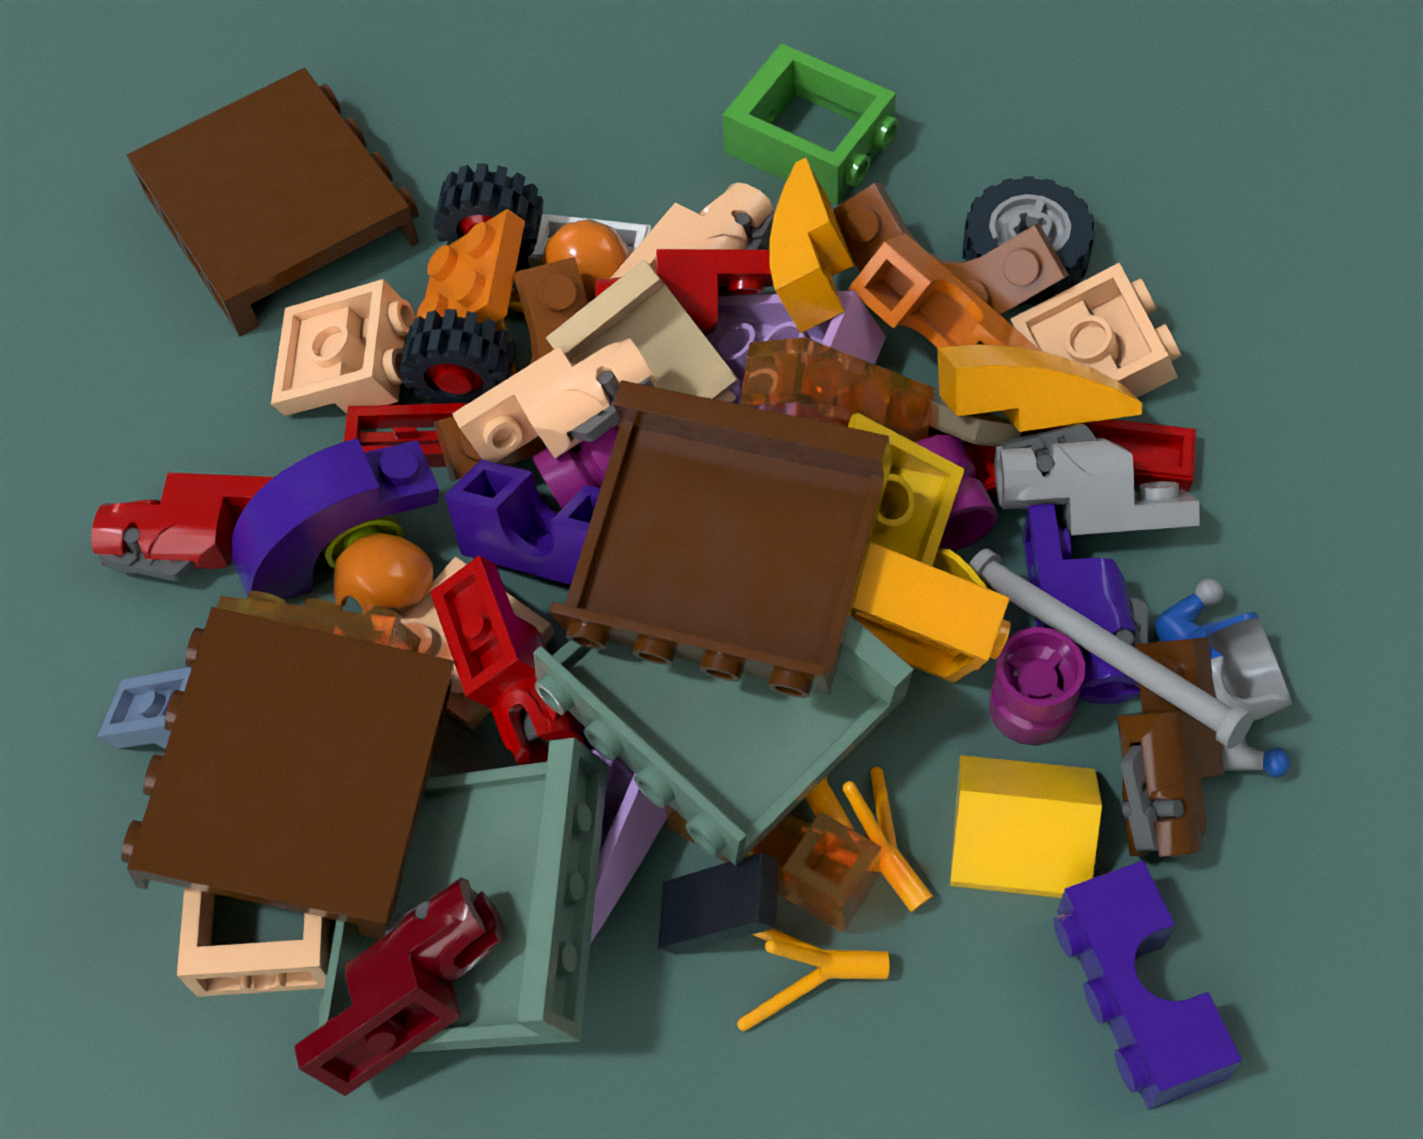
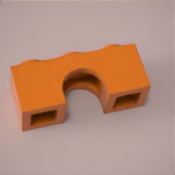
[848,233,1042,352]

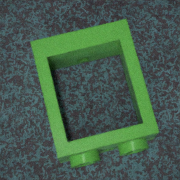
[722,43,899,205]

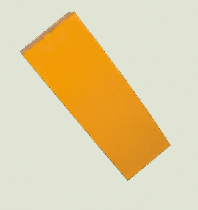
[770,157,854,333]
[938,344,1142,432]

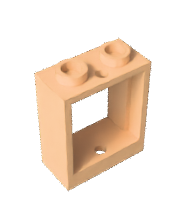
[177,887,336,997]

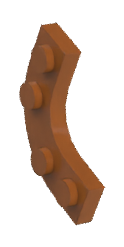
[833,182,1069,314]
[434,257,588,481]

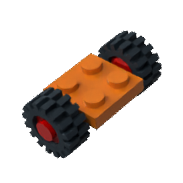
[400,163,544,404]

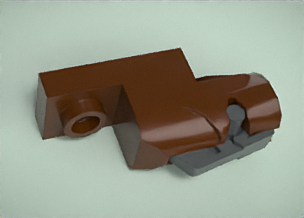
[1117,637,1224,856]

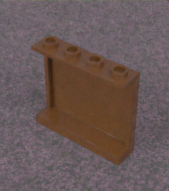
[127,67,419,337]
[549,380,892,698]
[121,607,454,939]

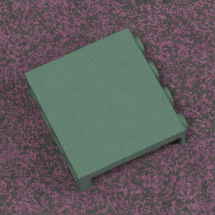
[533,616,914,866]
[318,738,608,1053]

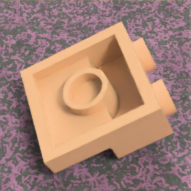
[1011,262,1181,398]
[271,279,416,416]

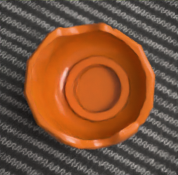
[541,219,631,304]
[333,533,433,614]

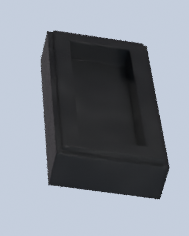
[658,852,779,955]

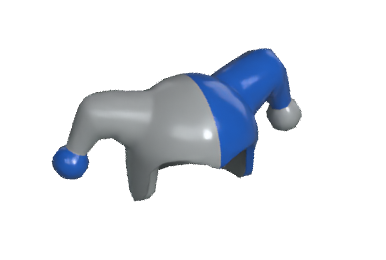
[1154,579,1293,778]

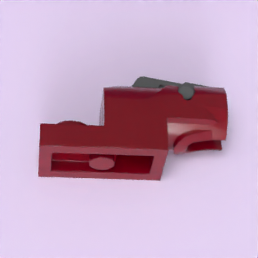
[294,877,506,1096]

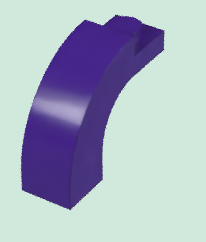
[232,438,439,608]

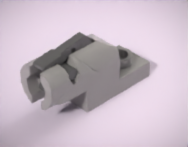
[994,423,1200,535]

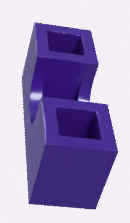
[445,459,601,585]
[1053,860,1243,1110]

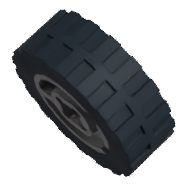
[962,176,1095,306]

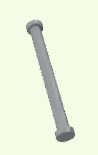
[969,549,1254,749]

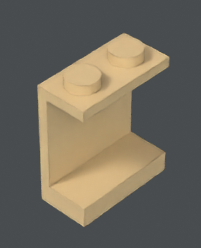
[546,260,741,427]

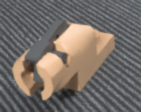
[610,183,774,289]
[452,338,661,463]

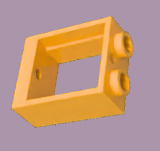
[851,542,1011,683]

